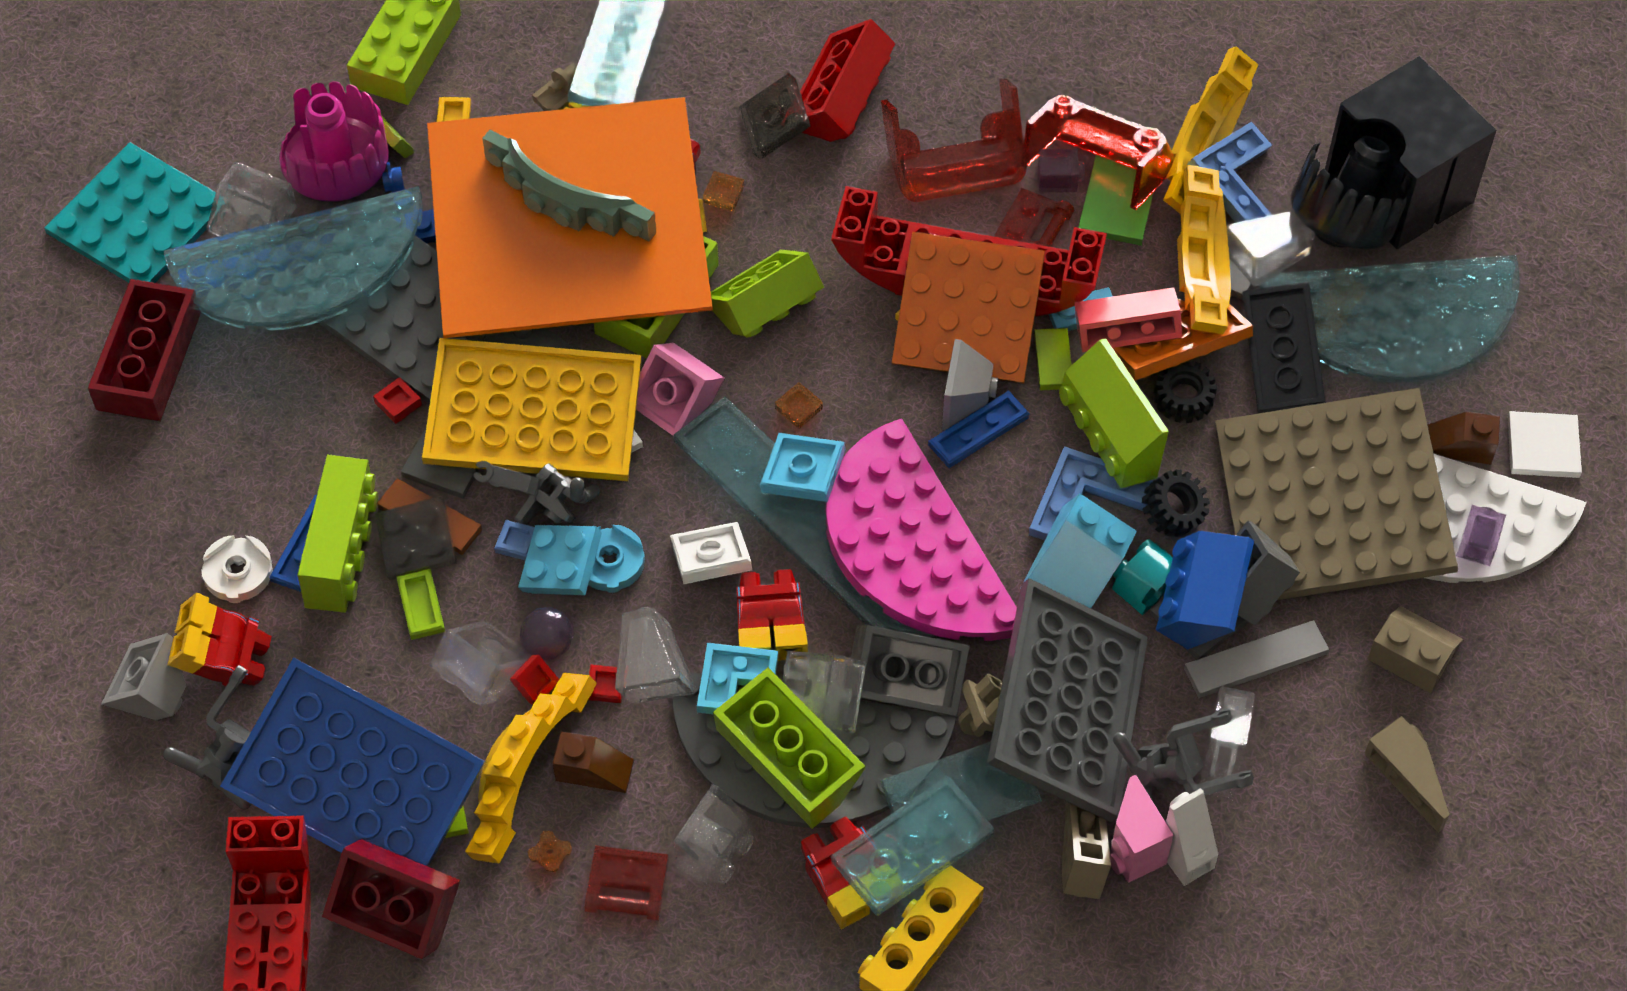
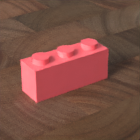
[1074,288,1182,352]

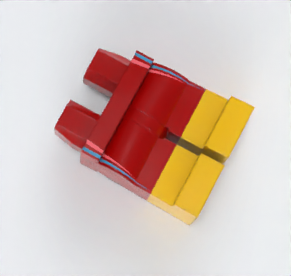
[736,569,808,661]
[167,592,272,686]
[801,816,904,930]

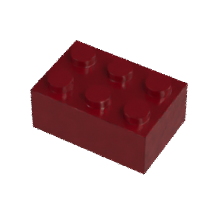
[322,839,461,959]

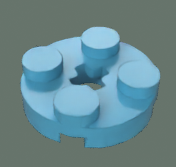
[588,525,645,593]

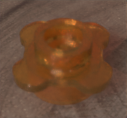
[528,831,572,872]

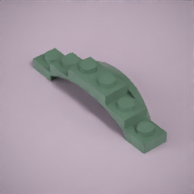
[482,130,656,241]

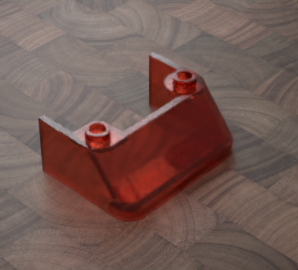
[881,78,1027,202]
[1021,95,1175,210]

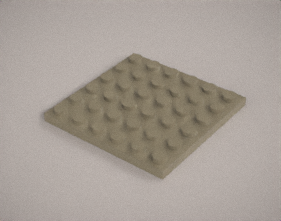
[1215,388,1458,600]

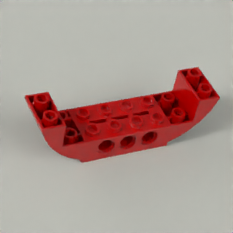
[831,186,1107,316]
[223,816,311,991]

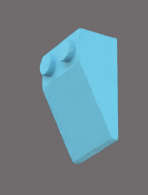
[1020,493,1137,608]

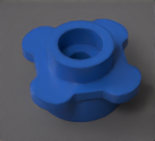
[382,161,405,200]

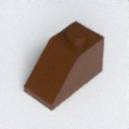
[1427,412,1500,465]
[553,731,634,793]

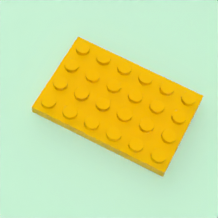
[422,338,641,481]

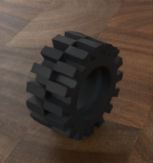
[1154,360,1217,423]
[1142,469,1210,537]

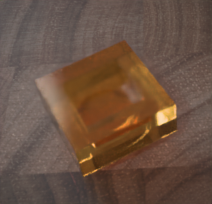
[703,171,744,211]
[775,382,823,429]

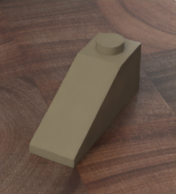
[1364,716,1449,833]
[1062,801,1111,899]

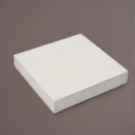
[1507,411,1582,478]
[670,522,752,584]

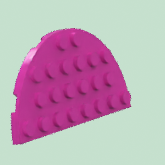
[825,418,1017,641]

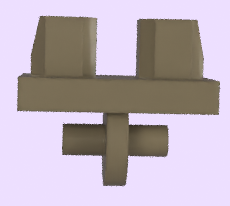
[532,63,596,111]
[958,674,1003,737]

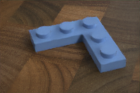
[1187,122,1275,238]
[1029,446,1156,540]

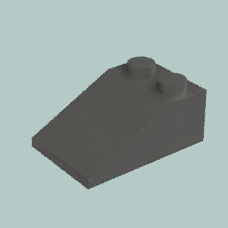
[844,625,970,716]

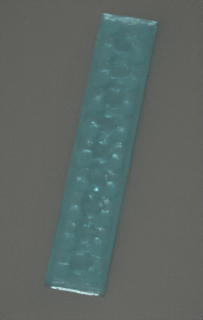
[674,396,939,639]

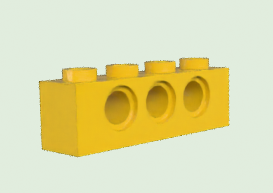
[858,863,984,991]

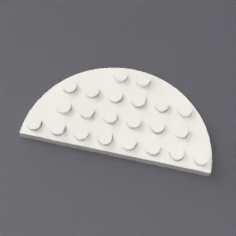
[1424,454,1586,583]

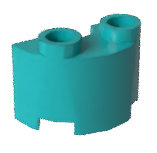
[1112,539,1173,615]

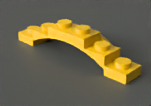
[1163,46,1259,213]
[1177,165,1231,334]
[465,673,597,864]

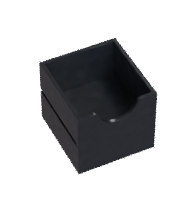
[1325,56,1497,249]

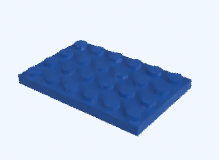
[220,657,486,867]

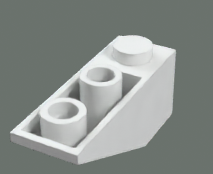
[1166,788,1218,886]

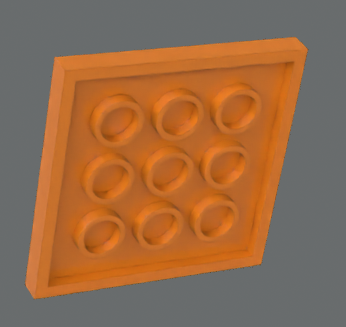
[892,232,1045,384]

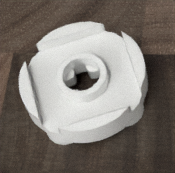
[201,535,273,603]

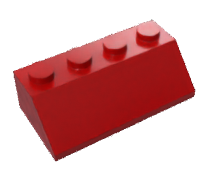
[782,19,896,142]

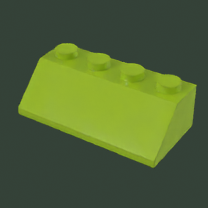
[1059,338,1169,488]
[713,667,865,829]

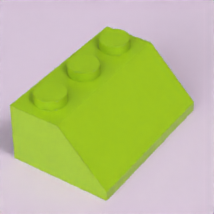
[711,249,824,338]

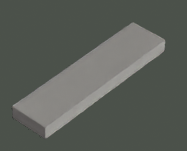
[1184,620,1329,698]

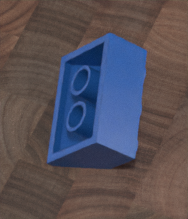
[1156,531,1254,650]

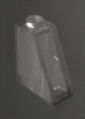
[1227,211,1314,286]
[615,607,696,703]
[1200,686,1255,801]

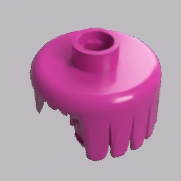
[279,81,389,202]

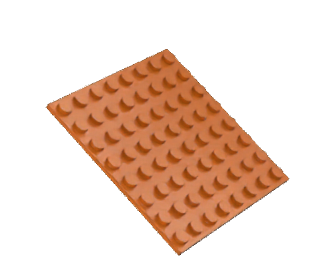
[427,97,713,338]

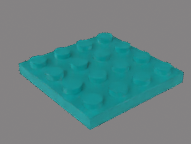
[44,142,230,283]

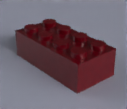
[88,279,201,422]

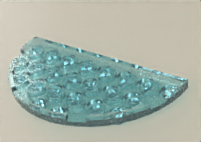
[163,186,423,330]
[1258,255,1520,383]

